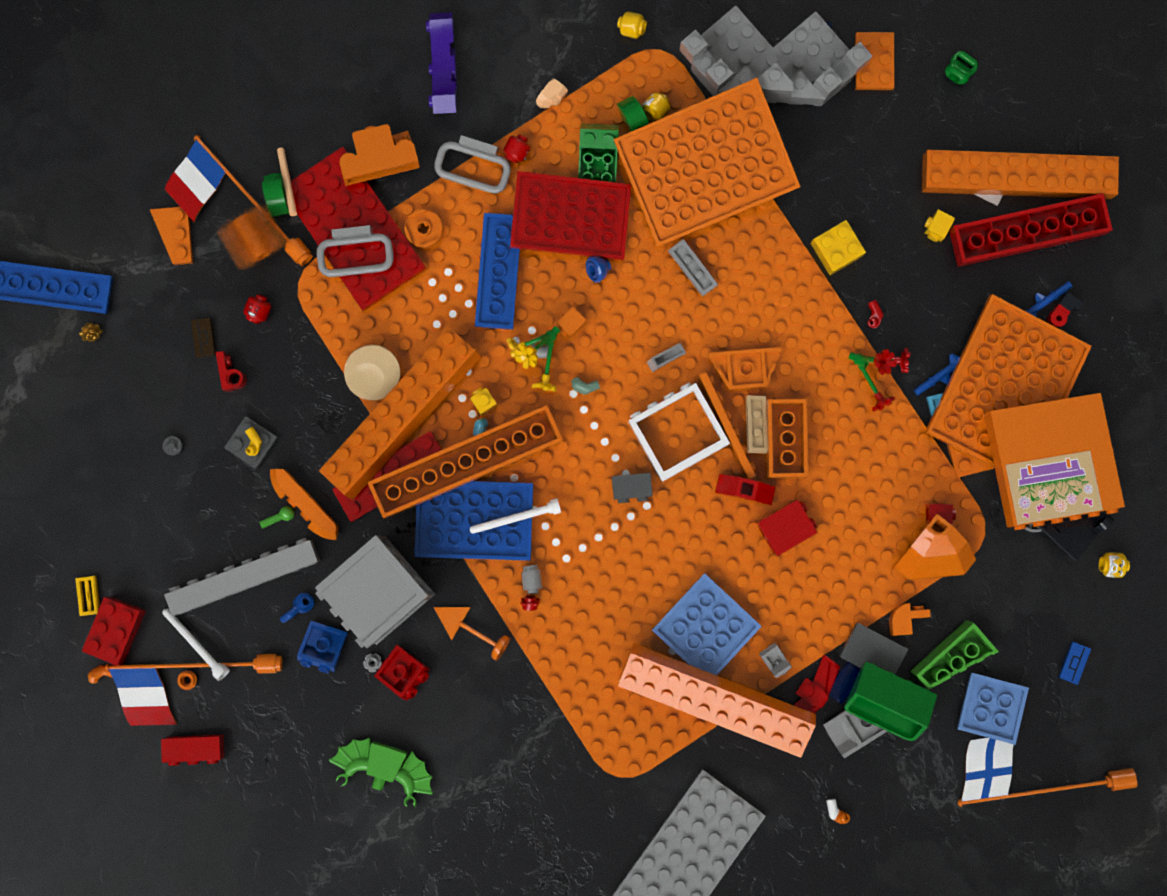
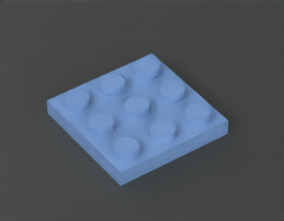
[957,672,1029,745]

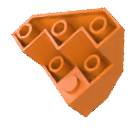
[894,514,976,580]

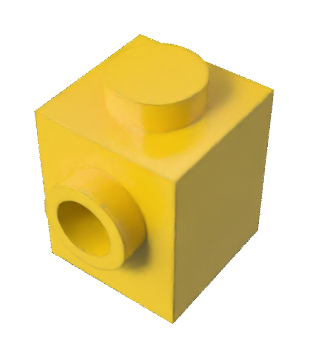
[924,209,955,242]
[470,387,498,416]

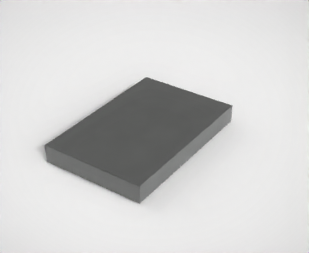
[839,622,908,674]

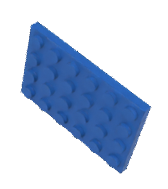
[414,481,533,561]

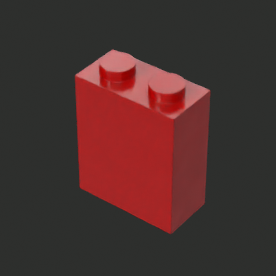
[756,499,818,557]

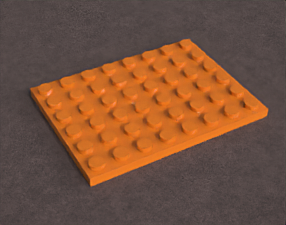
[613,78,800,247]
[925,294,1092,468]

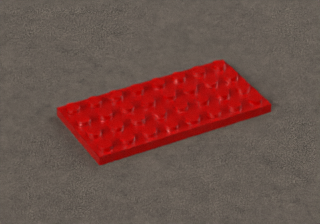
[291,147,426,311]

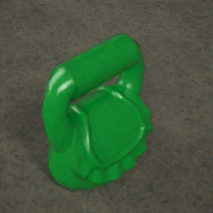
[945,51,978,84]

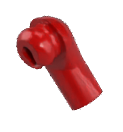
[867,300,884,328]

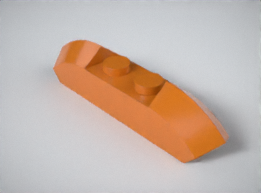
[270,469,339,540]

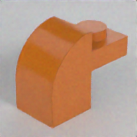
[889,603,931,636]

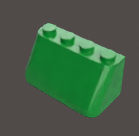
[844,662,937,741]

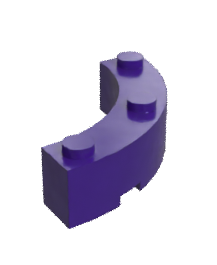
[426,12,457,114]

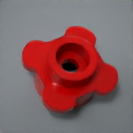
[520,595,540,611]

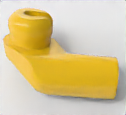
[245,427,262,456]

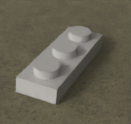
[668,239,718,297]

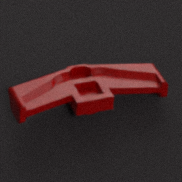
[793,655,840,713]

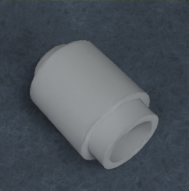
[521,565,543,594]

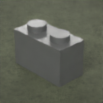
[612,473,653,503]

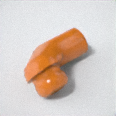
[87,665,112,684]

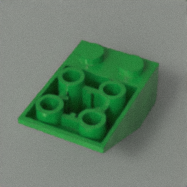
[578,123,619,182]

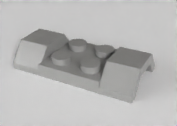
[823,710,887,758]

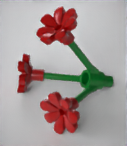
[849,348,910,412]

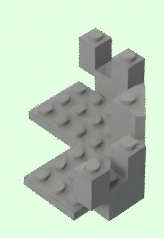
[680,6,872,106]

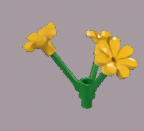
[507,326,560,392]

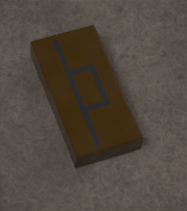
[191,318,216,358]

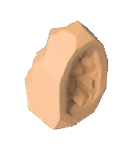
[536,79,568,108]

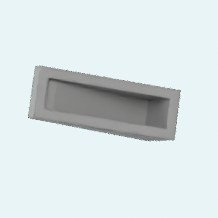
[647,343,686,372]

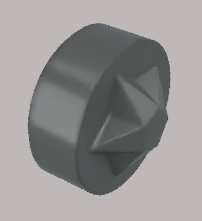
[163,436,183,456]

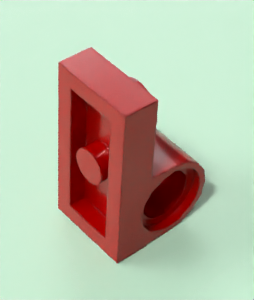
[216,351,247,392]

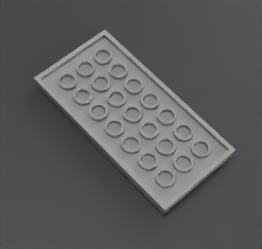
[612,769,766,896]

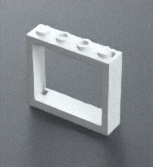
[628,383,730,482]

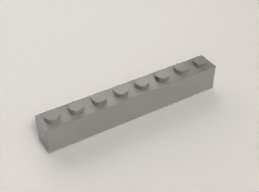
[164,538,321,616]

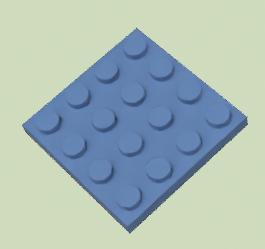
[652,573,762,675]

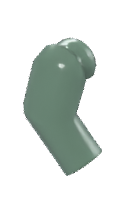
[571,377,600,395]

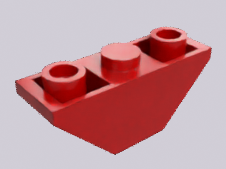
[715,474,776,506]

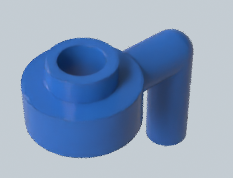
[280,593,314,623]

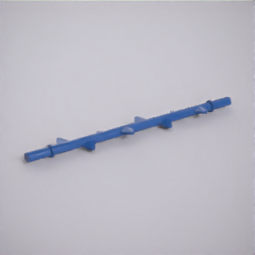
[913,281,1073,396]

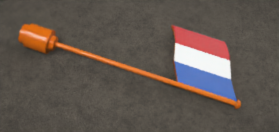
[165,135,313,266]
[105,654,282,726]

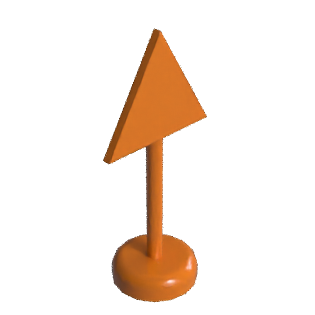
[434,607,511,661]

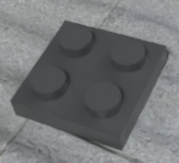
[224,416,278,469]

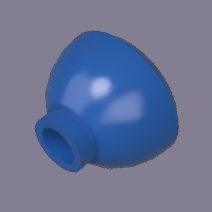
[586,256,611,283]

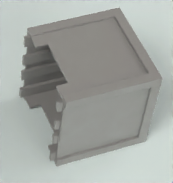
[315,535,435,648]

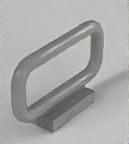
[434,135,511,194]
[317,225,394,277]

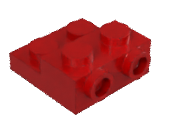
[374,645,430,701]

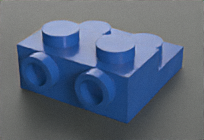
[297,621,347,674]

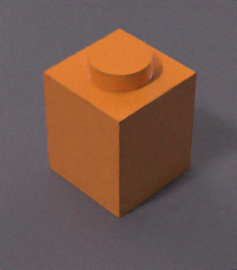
[557,307,587,339]

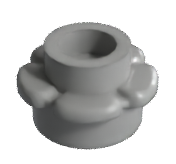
[363,653,382,672]

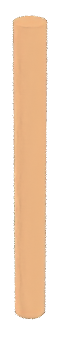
[277,148,297,216]

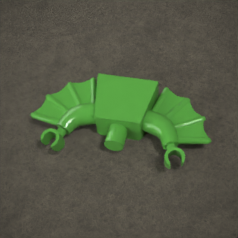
[329,738,433,808]

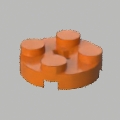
[404,209,443,248]

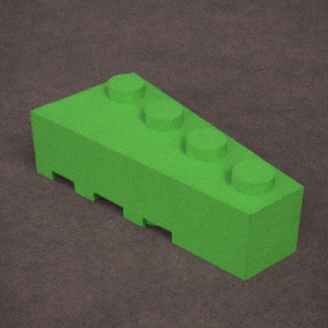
[910,620,999,689]

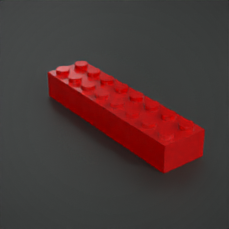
[949,193,1113,267]

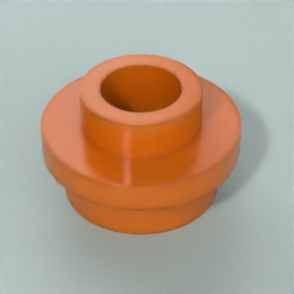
[177,670,197,690]

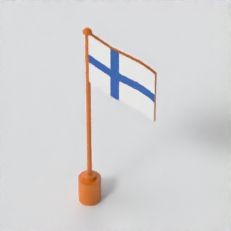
[957,738,1137,807]

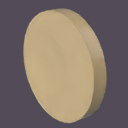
[344,344,400,400]

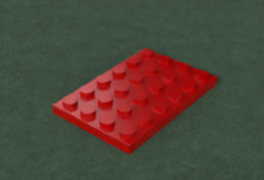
[510,171,631,261]

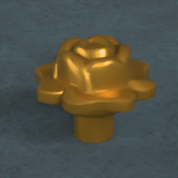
[79,323,103,342]

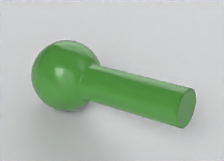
[259,506,295,529]

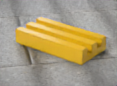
[75,575,100,616]

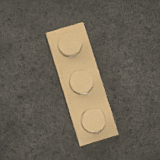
[745,395,768,454]

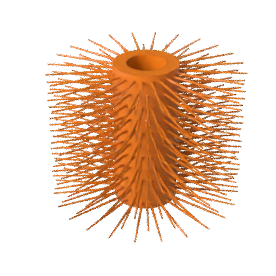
[217,204,288,270]

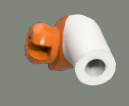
[826,798,850,824]

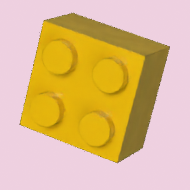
[810,220,866,275]

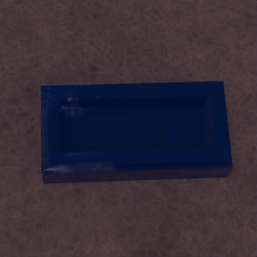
[829,661,860,704]

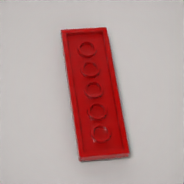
[332,431,442,522]

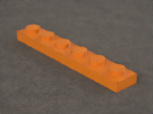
[698,372,757,479]

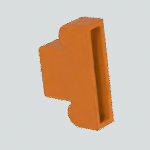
[340,124,420,186]

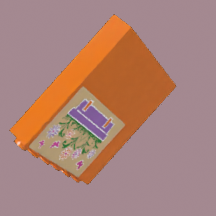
[984,393,1125,530]

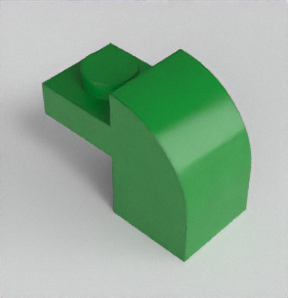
[616,96,649,132]
[262,173,289,217]

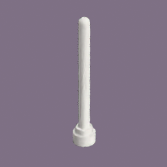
[470,498,561,534]
[162,608,230,681]

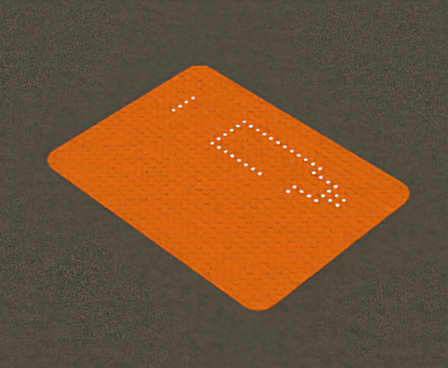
[298,49,985,778]

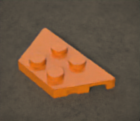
[708,347,782,390]

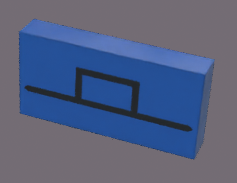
[1058,641,1091,685]

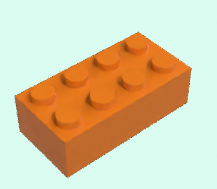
[766,399,808,478]

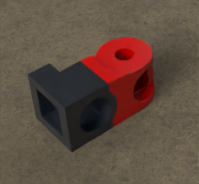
[1047,292,1083,328]

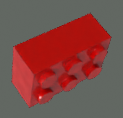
[82,597,146,666]

